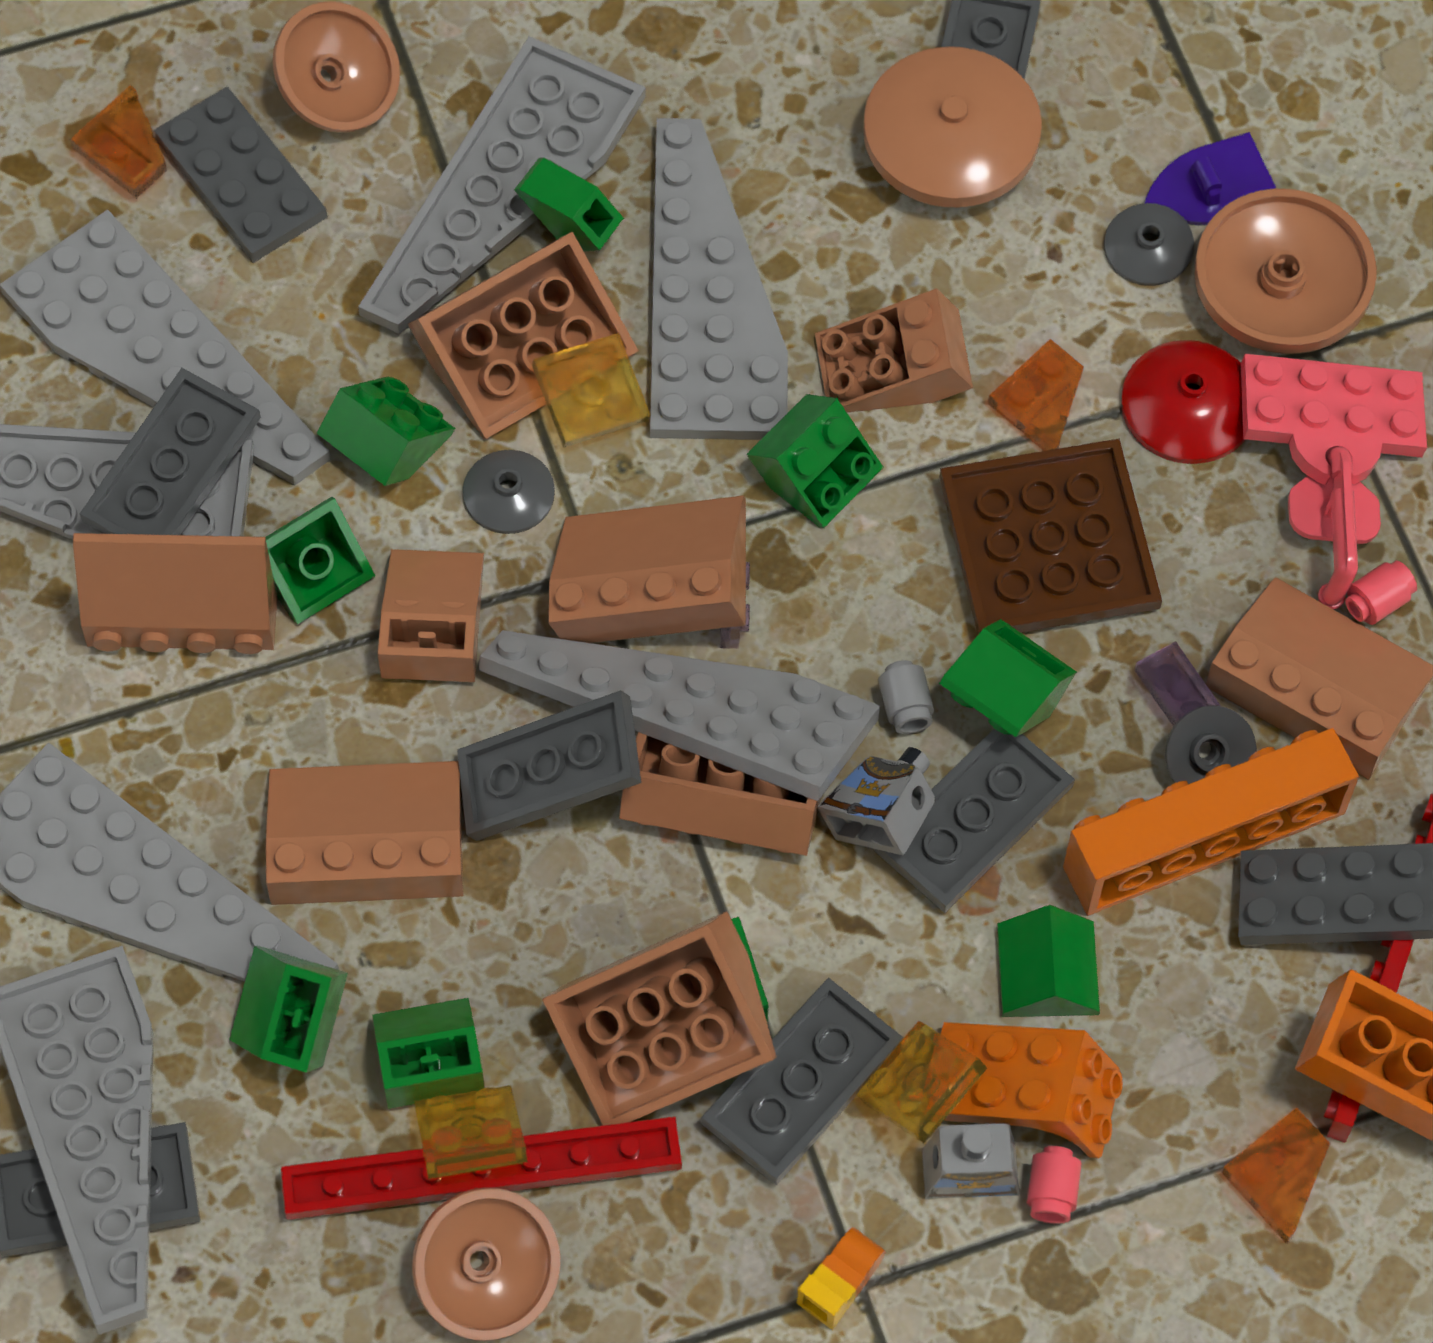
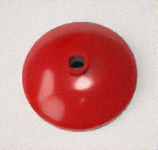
[1121,340,1246,464]

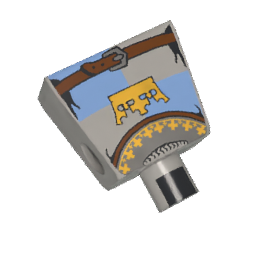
[817,747,935,855]
[922,1123,1019,1199]

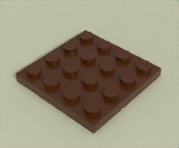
[939,439,1162,635]

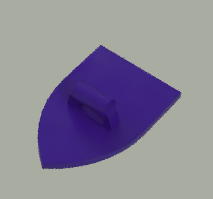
[1145,132,1277,226]

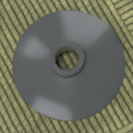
[1104,203,1194,286]
[463,450,555,534]
[1165,705,1257,784]

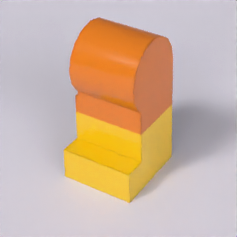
[797,1227,886,1330]

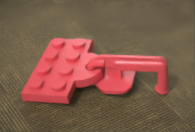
[1240,354,1427,610]

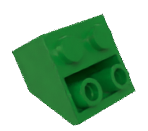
[317,376,455,486]
[746,394,884,528]
[939,619,1077,737]
[229,945,348,1073]
[372,997,485,1109]

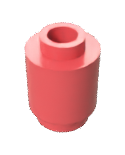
[1345,560,1417,625]
[1027,1146,1082,1224]

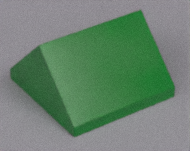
[265,496,376,624]
[997,904,1100,1017]

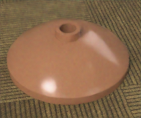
[273,2,400,133]
[412,1187,560,1341]

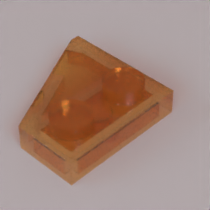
[71,85,167,199]
[988,339,1084,451]
[1222,1107,1330,1243]

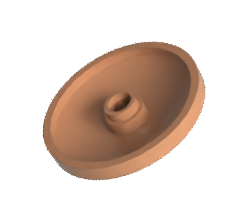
[863,47,1042,208]
[1194,189,1377,354]

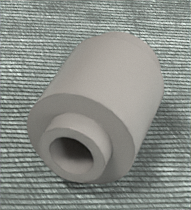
[878,660,934,734]

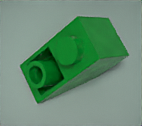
[514,157,624,252]

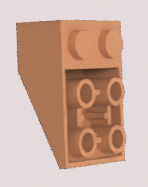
[815,288,973,413]
[378,549,484,682]

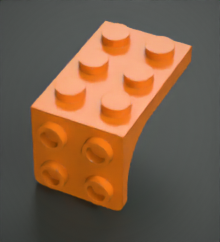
[921,1022,1123,1158]

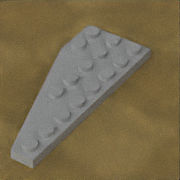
[358,36,646,334]
[650,118,788,440]
[0,210,331,486]
[0,424,255,539]
[479,630,880,801]
[0,742,339,981]
[0,946,154,1335]

